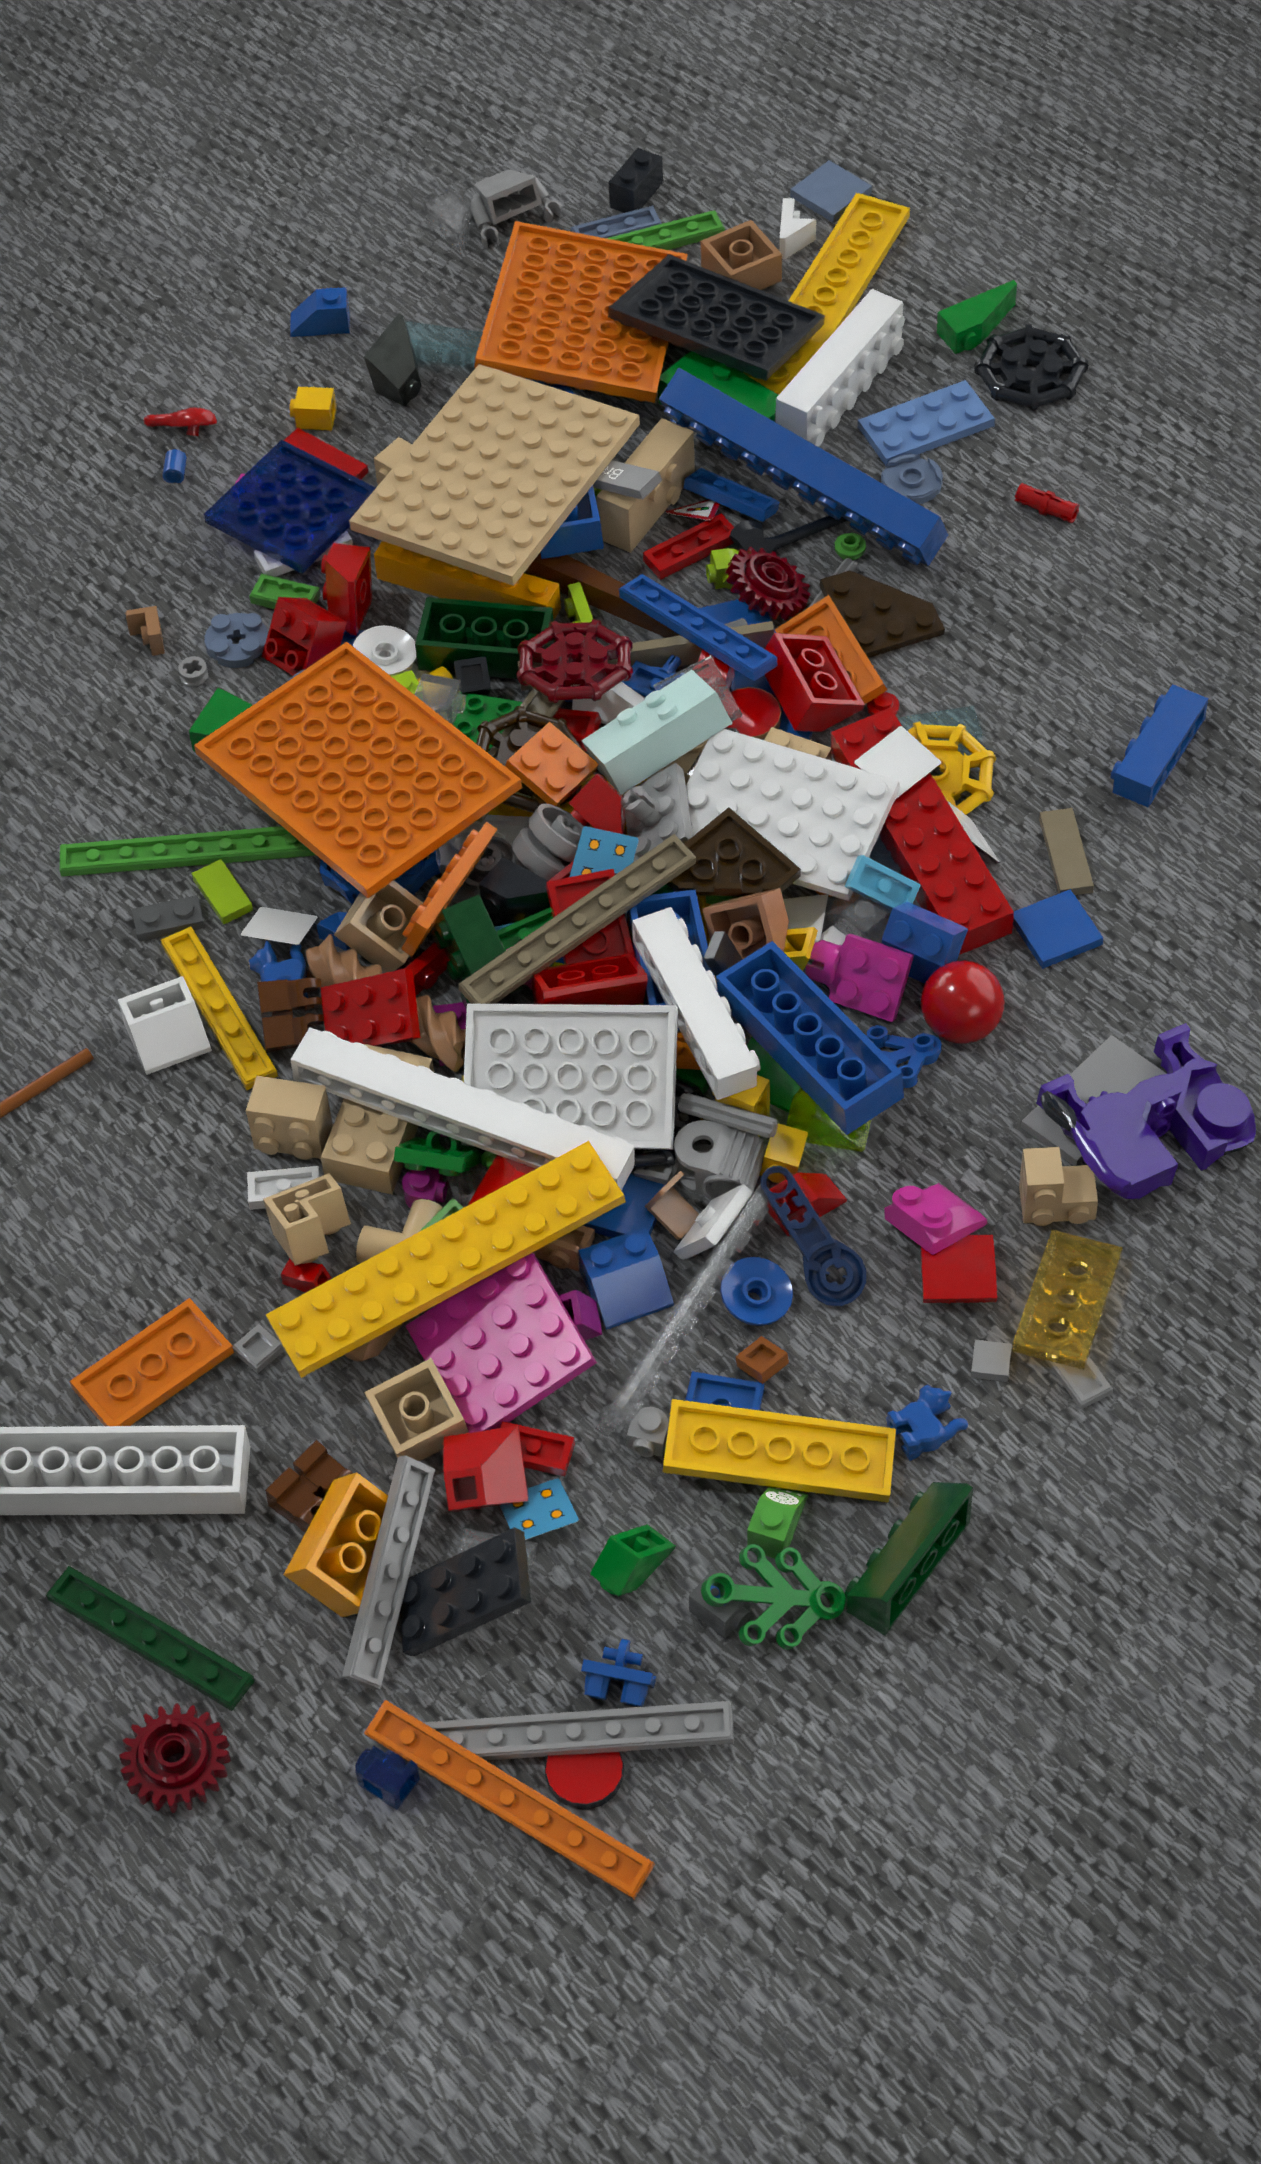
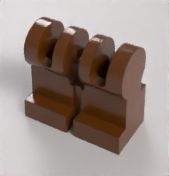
[257,978,324,1053]
[265,1440,353,1533]

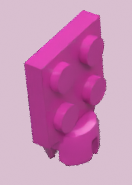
[805,934,914,1022]

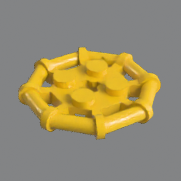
[908,721,996,815]

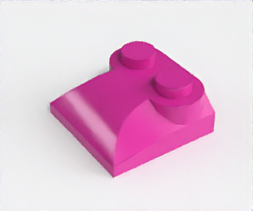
[884,1183,987,1255]

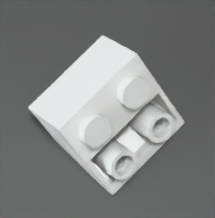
[118,976,212,1075]

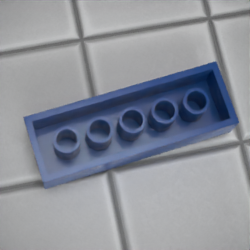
[716,941,904,1135]

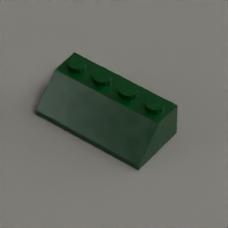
[845,1482,973,1636]

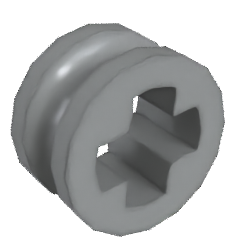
[178,656,209,687]

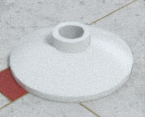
[353,626,417,677]

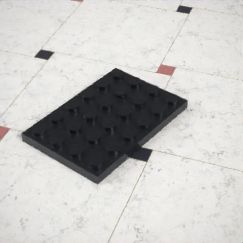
[608,254,825,381]

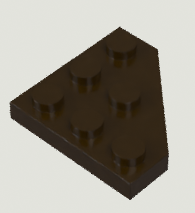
[820,570,945,658]
[667,807,801,896]

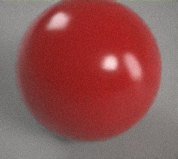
[921,961,1005,1044]

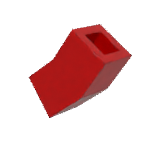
[281,1258,332,1292]

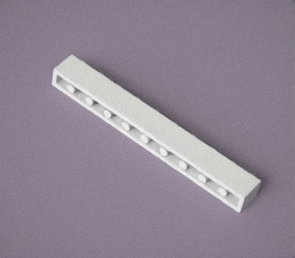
[290,1027,635,1191]

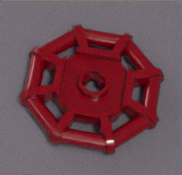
[517,619,633,703]

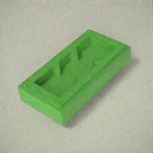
[249,574,321,609]

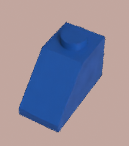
[290,287,350,337]

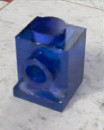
[355,1746,420,1810]

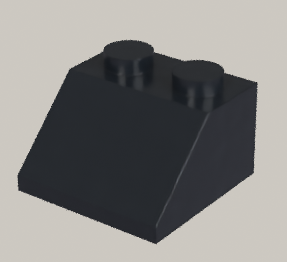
[479,857,551,927]

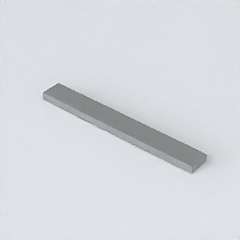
[423,1701,734,1761]

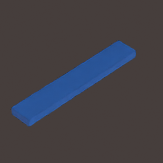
[619,574,777,681]

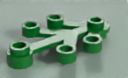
[701,1544,846,1650]

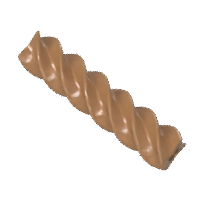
[306,934,466,1072]

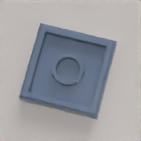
[790,160,872,223]

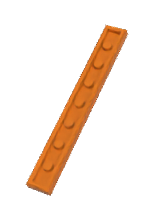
[364,1700,655,1899]

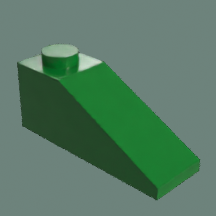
[937,280,1017,354]

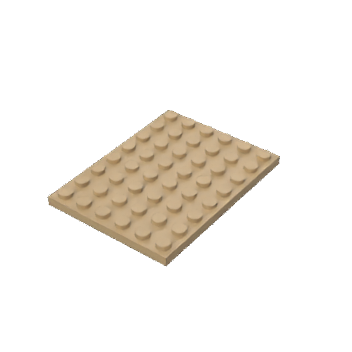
[349,364,640,586]

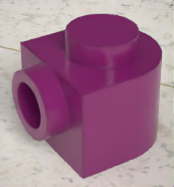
[402,1168,448,1208]

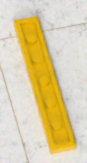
[161,927,278,1090]

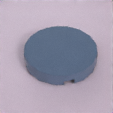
[881,454,943,504]

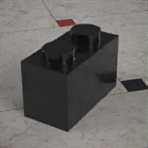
[608,148,663,213]

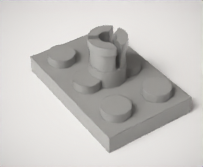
[622,763,692,862]

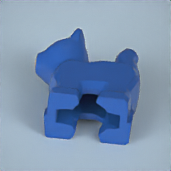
[249,941,308,998]
[886,1385,968,1461]

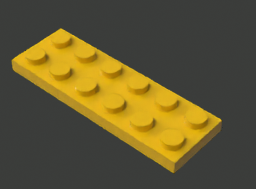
[662,1399,896,1503]

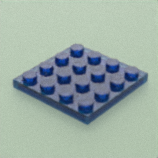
[204,440,376,574]

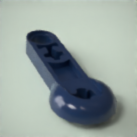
[760,1166,866,1306]

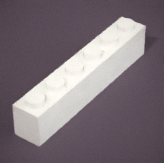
[632,907,761,1100]

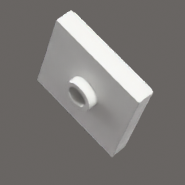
[674,1184,752,1260]

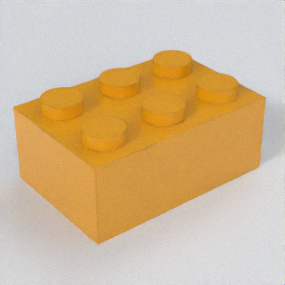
[283,1472,388,1617]

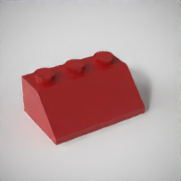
[764,633,865,732]
[531,953,648,1005]

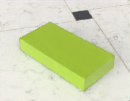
[192,859,253,925]

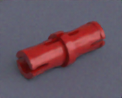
[1014,483,1080,524]

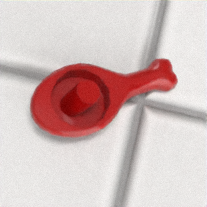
[144,407,217,436]

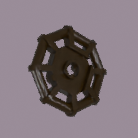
[476,706,590,813]

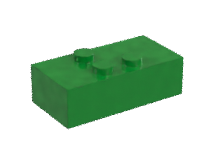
[658,351,779,423]

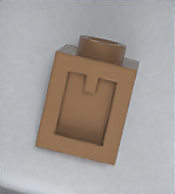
[125,606,165,656]

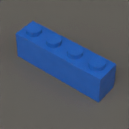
[1110,684,1208,808]

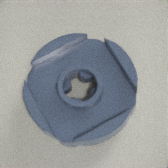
[205,613,268,668]

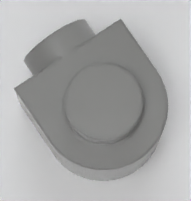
[627,1407,669,1457]

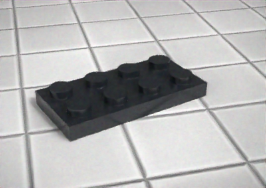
[400,1527,531,1656]

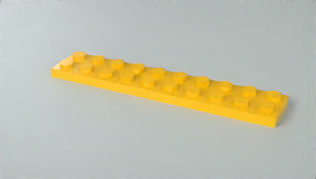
[743,193,910,395]
[265,1141,626,1378]

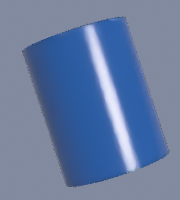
[162,449,187,483]

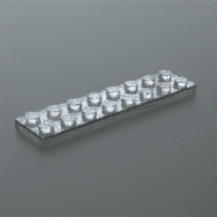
[593,1185,770,1438]

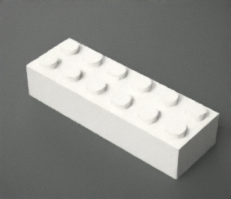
[776,289,905,447]

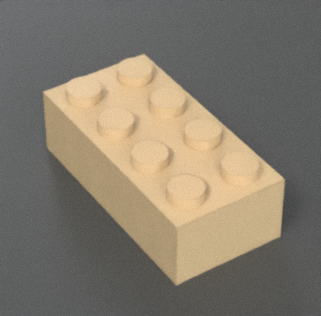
[321,1044,434,1194]

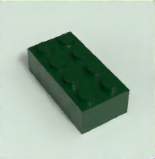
[415,597,554,679]

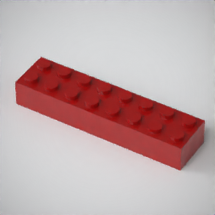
[831,707,1014,955]

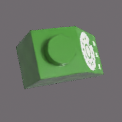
[747,1487,808,1560]

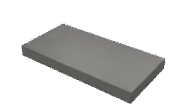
[1021,1035,1166,1166]

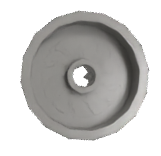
[512,804,584,881]

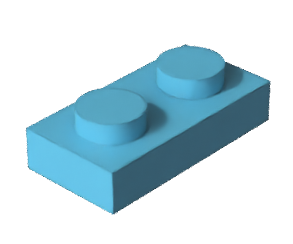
[844,855,921,910]

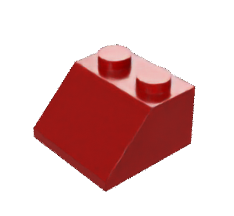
[321,543,372,636]

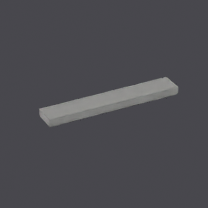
[342,1456,435,1690]

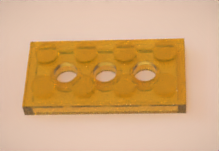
[1012,1230,1123,1370]

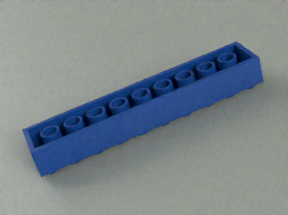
[659,368,948,566]

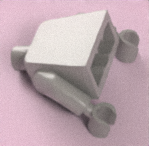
[470,170,561,249]

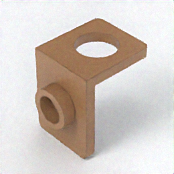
[645,1171,699,1240]

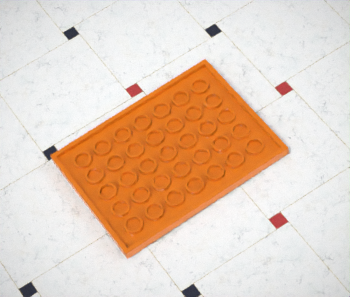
[474,221,688,403]
[194,642,522,898]

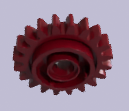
[725,547,811,621]
[119,1703,231,1813]

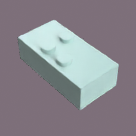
[581,670,732,795]

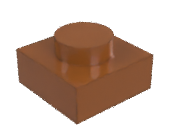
[735,1336,789,1384]

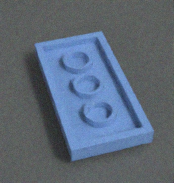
[858,380,995,466]

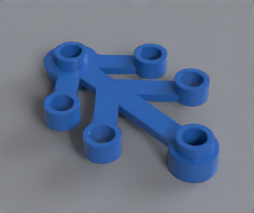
[867,1025,942,1088]

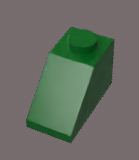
[590,1524,676,1596]

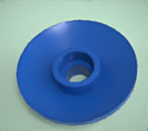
[720,1257,793,1326]

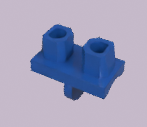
[581,1639,657,1707]

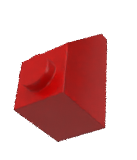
[767,1172,847,1236]

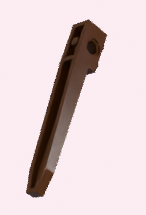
[524,553,680,638]

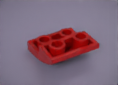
[920,1235,997,1303]

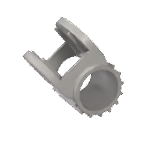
[674,1120,767,1200]

